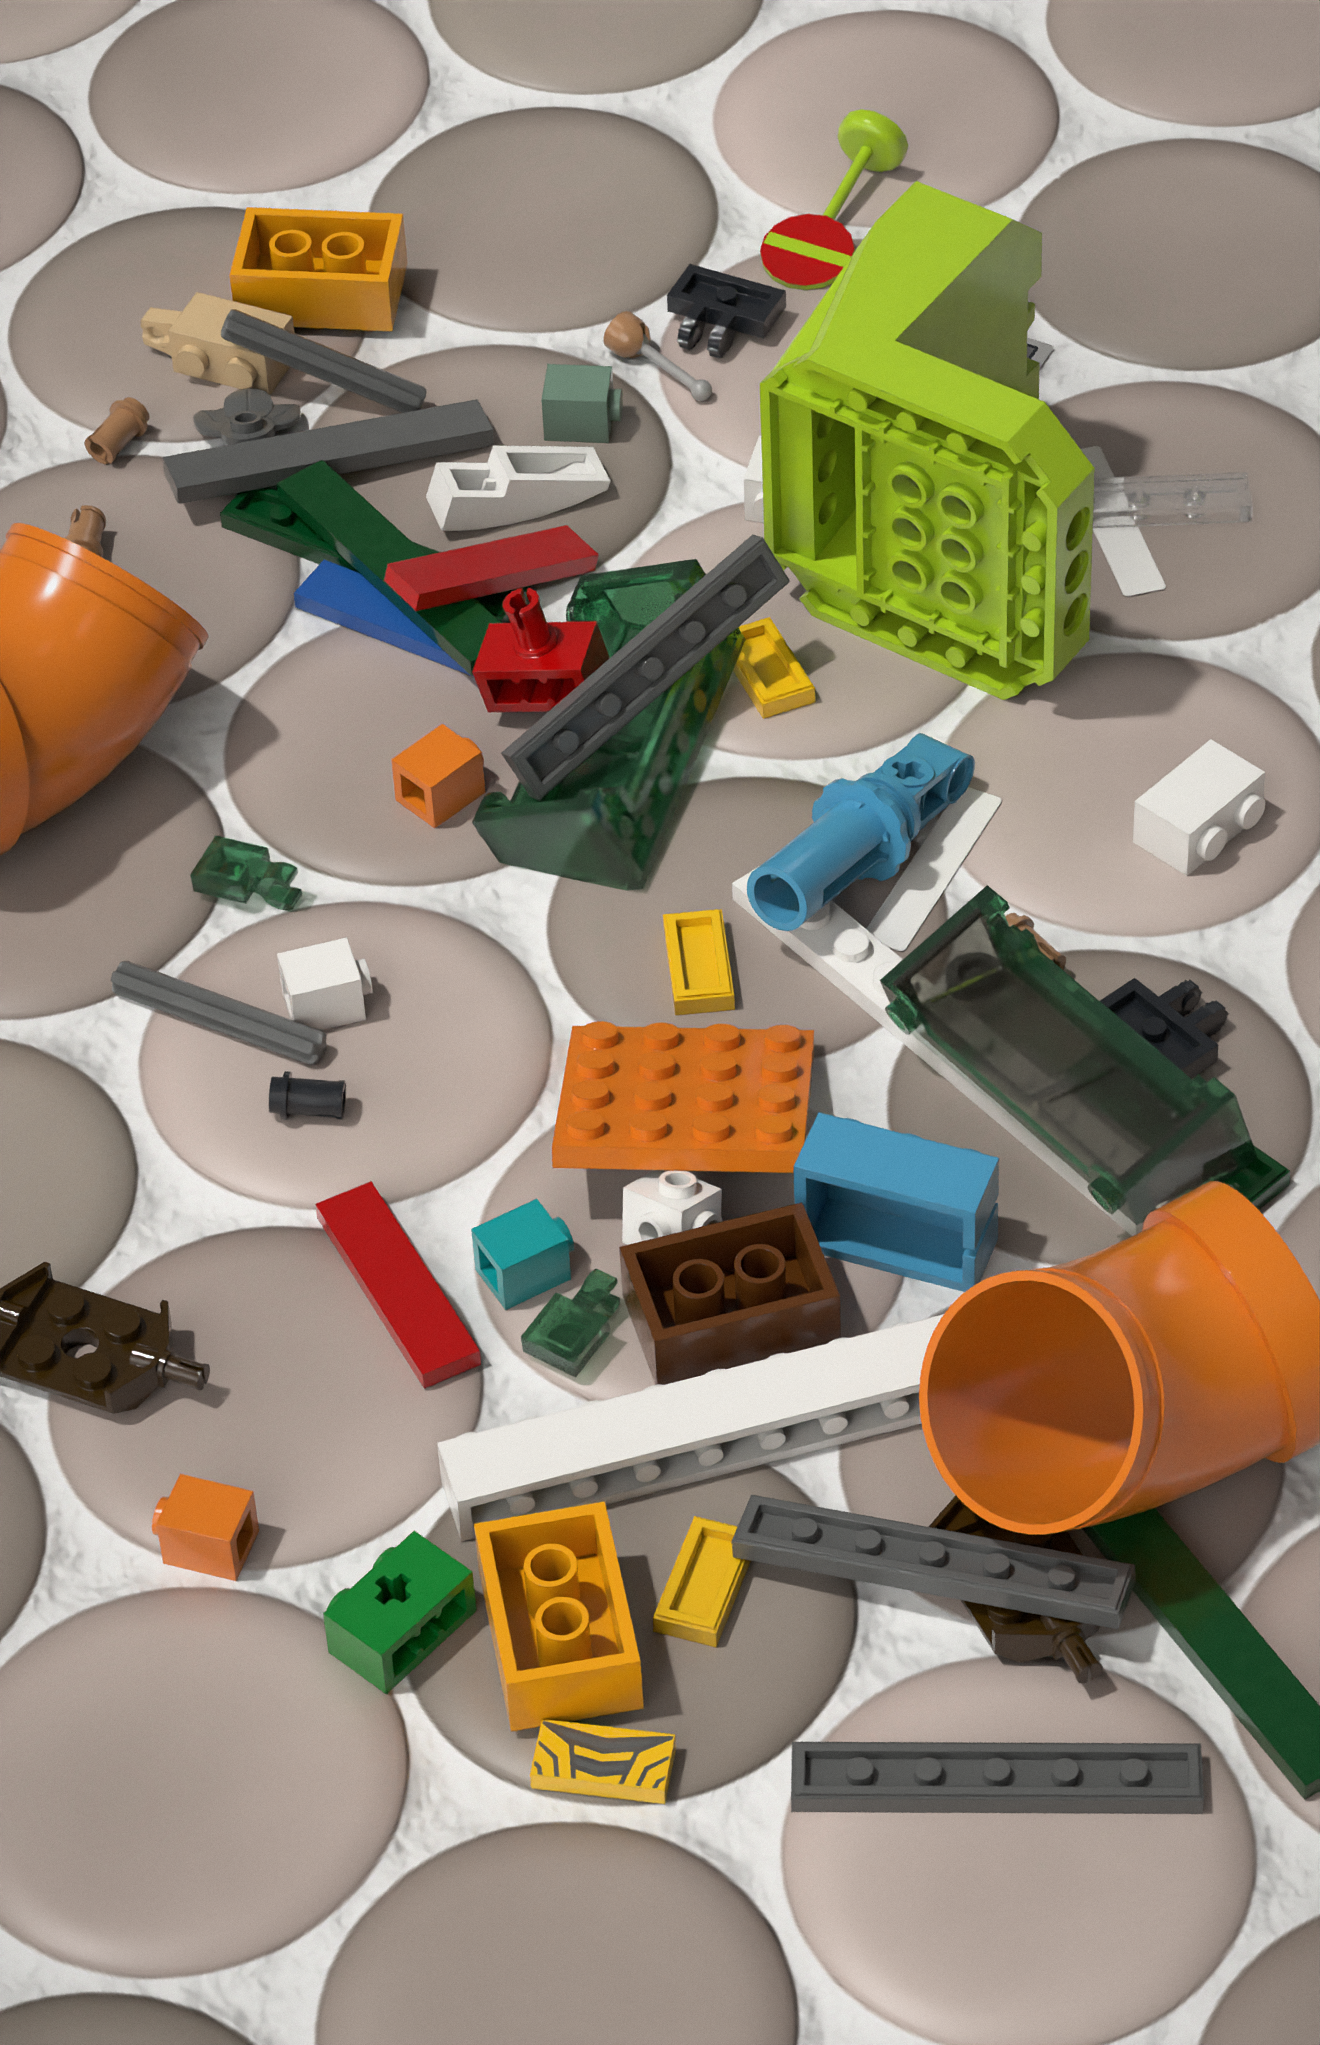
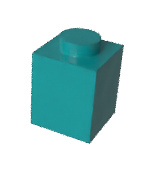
[471,1199,574,1310]

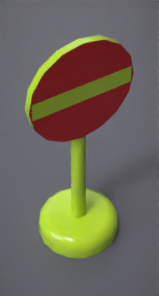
[760,109,909,290]

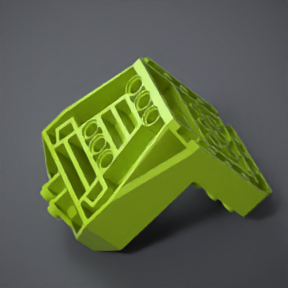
[759,181,1095,700]

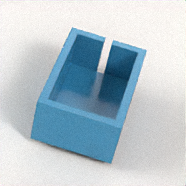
[793,1112,999,1292]

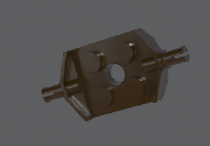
[0,1262,210,1414]
[928,1495,1103,1684]

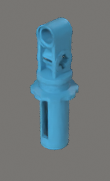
[747,733,975,931]

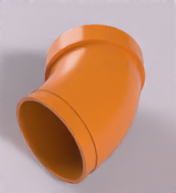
[0,523,209,856]
[919,1181,1320,1534]

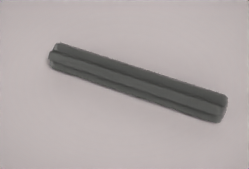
[221,309,427,413]
[110,961,328,1065]

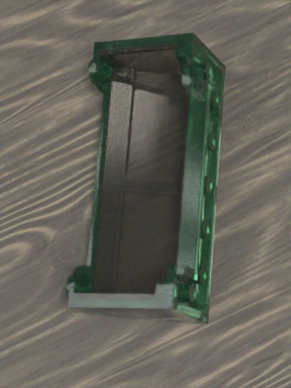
[879,885,1257,1225]

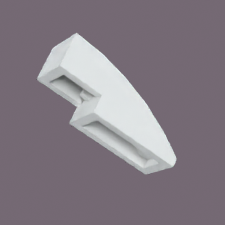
[426,446,611,532]

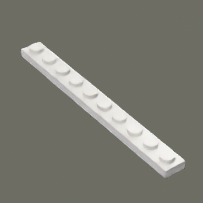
[732,867,1183,1236]

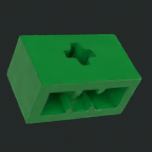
[323,1531,477,1695]

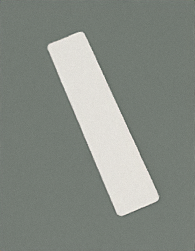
[1081,446,1166,597]
[867,787,1002,951]

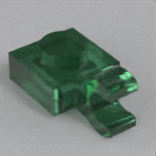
[190,835,302,911]
[521,1268,620,1378]

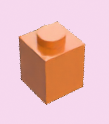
[391,724,485,828]
[152,1474,259,1581]

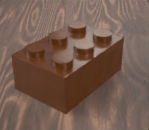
[619,1202,841,1385]

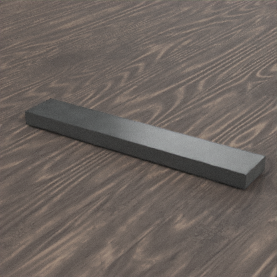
[163,399,494,504]
[501,534,790,801]
[731,1494,1136,1629]
[791,1742,1204,1814]

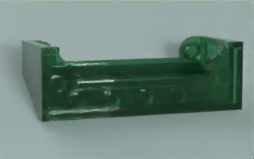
[472,559,746,891]

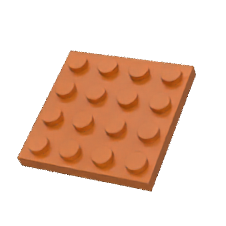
[552,1021,814,1173]

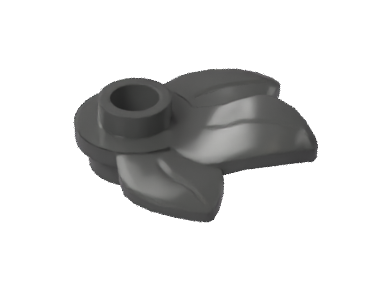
[193,388,301,445]

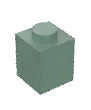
[541,364,623,443]

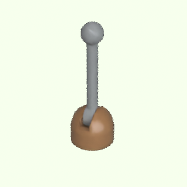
[603,311,712,401]

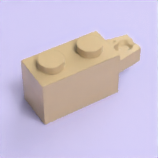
[141,292,294,395]

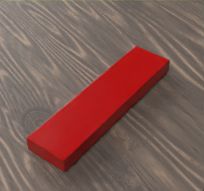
[384,525,599,611]
[315,1181,481,1388]

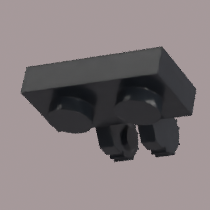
[667,264,786,358]
[1090,978,1229,1090]

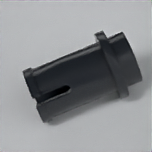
[269,1071,346,1120]

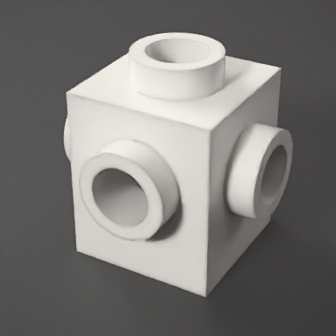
[622,1170,723,1245]

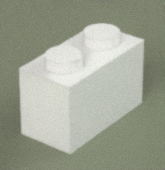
[1133,739,1266,876]

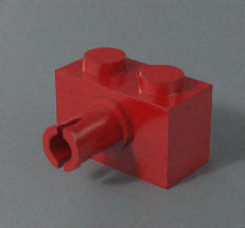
[472,588,610,712]

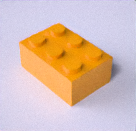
[230,207,408,331]
[474,1501,644,1732]

